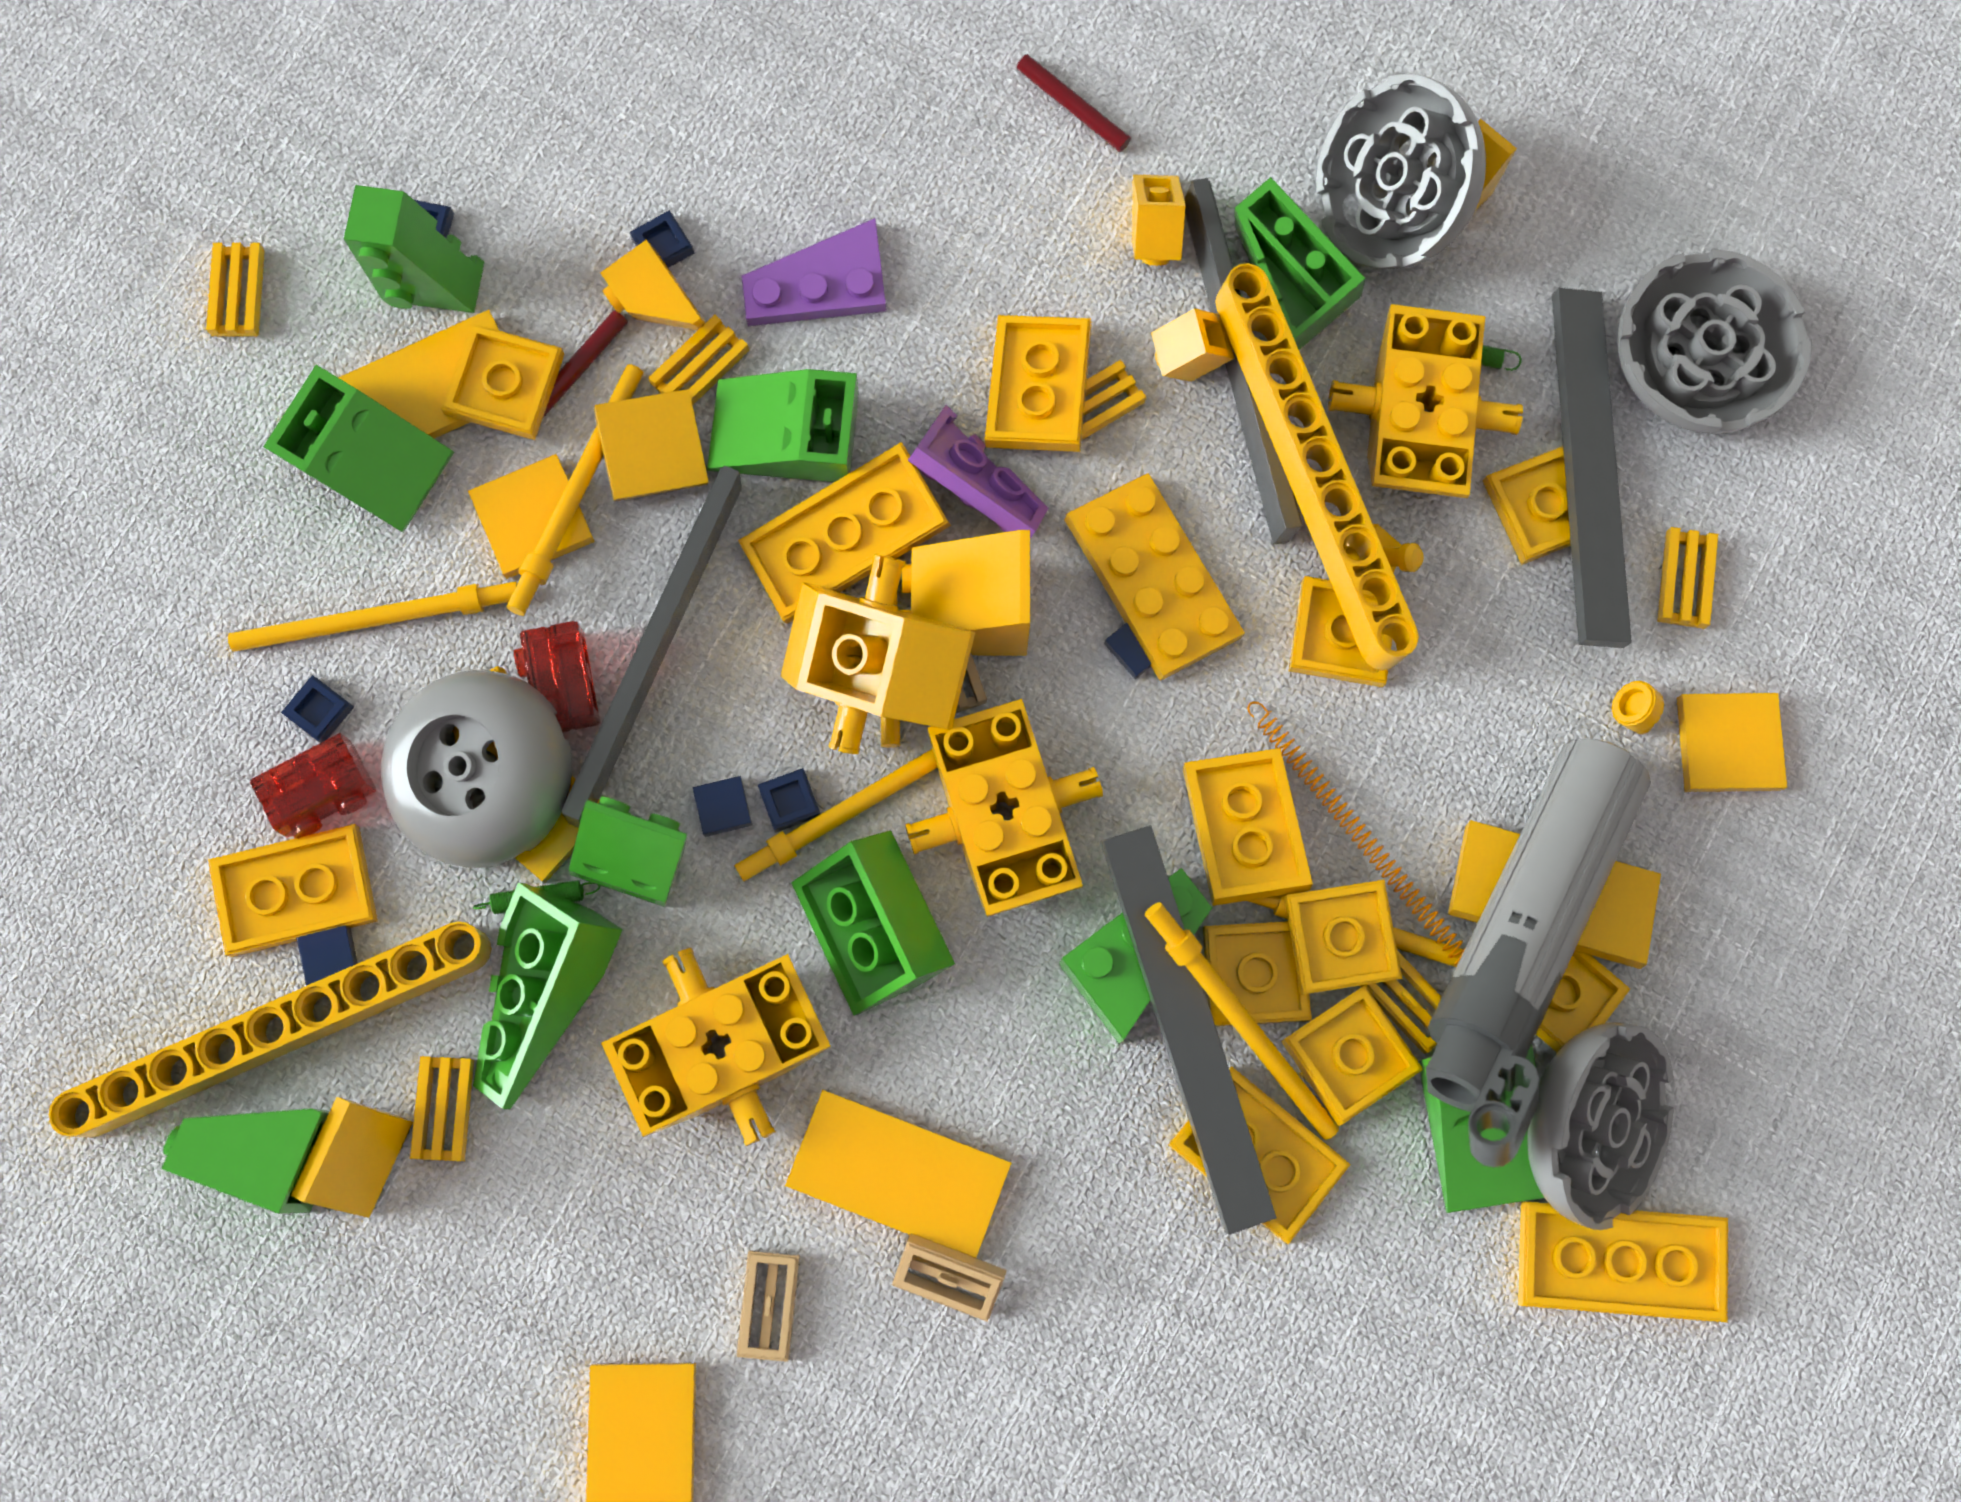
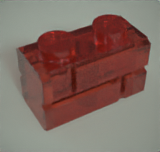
[514,621,601,733]
[250,733,376,839]

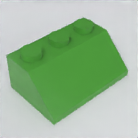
[791,830,955,1016]

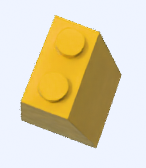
[901,530,1030,656]

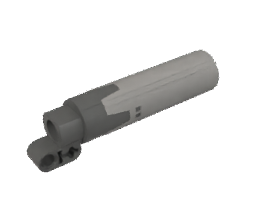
[1426,739,1651,1167]

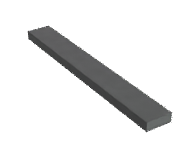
[1184,178,1303,545]
[1551,288,1632,648]
[561,465,742,828]
[1100,825,1277,1235]

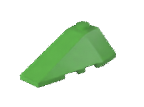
[473,882,623,1109]

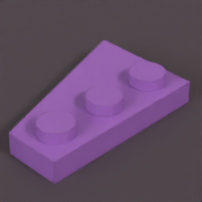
[742,218,886,326]
[908,405,1048,538]

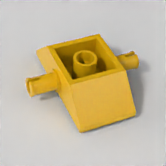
[1328,304,1523,499]
[780,554,975,754]
[905,699,1103,917]
[601,948,831,1146]

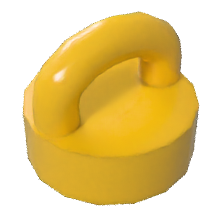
[1612,681,1664,734]

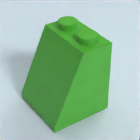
[161,1109,330,1214]

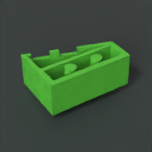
[1235,177,1365,350]
[344,185,485,313]
[1059,868,1212,1044]

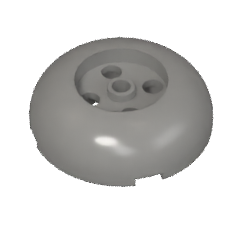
[1316,74,1486,269]
[1617,249,1812,434]
[381,670,572,868]
[1527,1023,1674,1230]

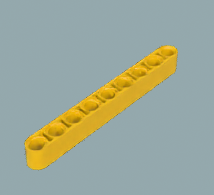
[1215,263,1419,670]
[48,921,492,1138]

